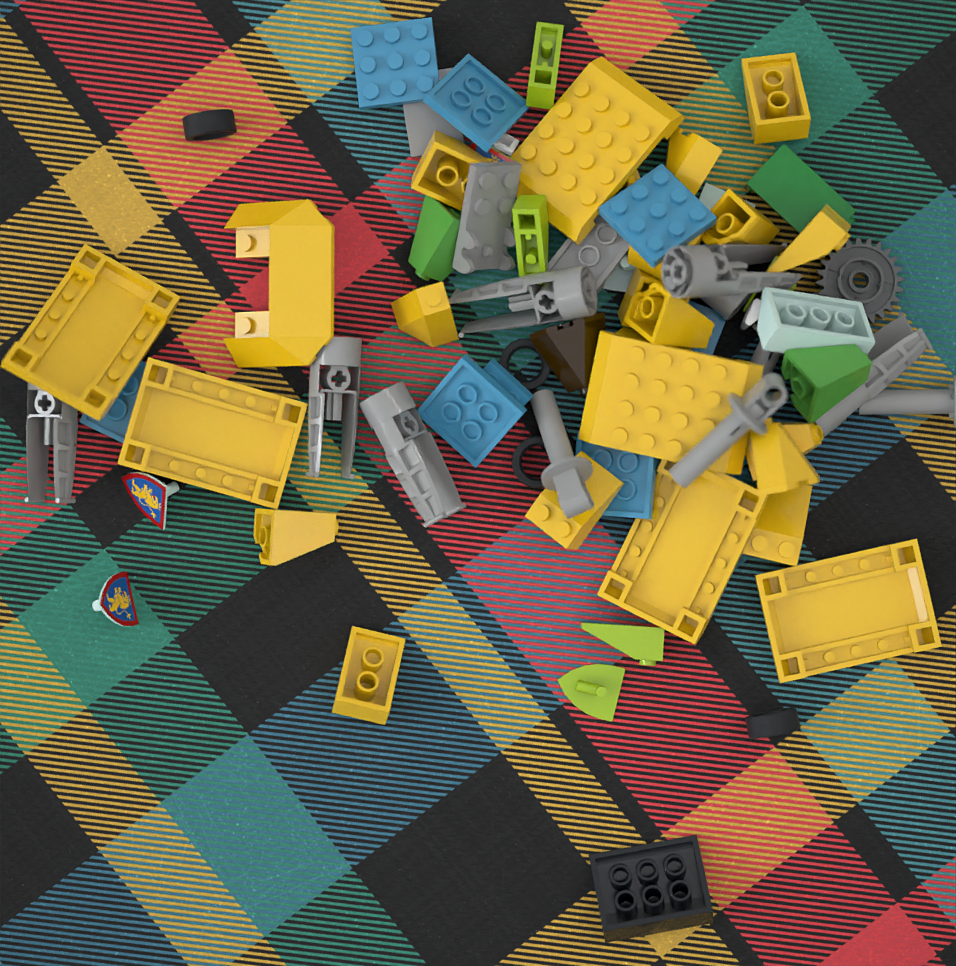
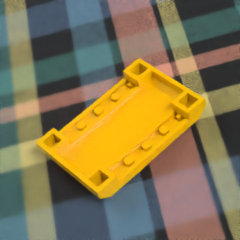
[510,56,684,246]
[1,244,180,421]
[578,330,765,475]
[117,357,308,509]
[597,459,769,644]
[754,539,942,683]

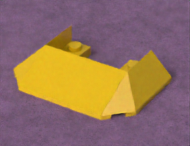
[223,199,334,368]

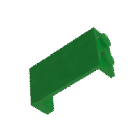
[744,144,856,234]

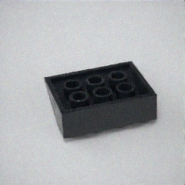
[589,835,713,943]

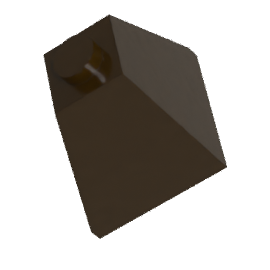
[529,312,605,395]

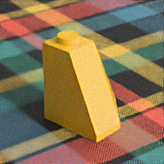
[665,127,723,195]
[702,189,780,245]
[391,281,459,347]
[624,282,715,349]
[749,418,820,496]
[253,508,339,566]

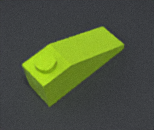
[526,22,564,109]
[512,195,549,284]
[581,622,665,666]

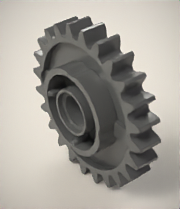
[815,237,904,324]

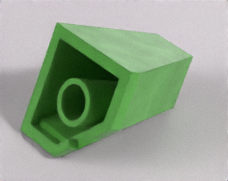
[408,195,462,282]
[781,344,872,424]

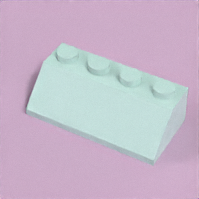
[757,287,876,354]

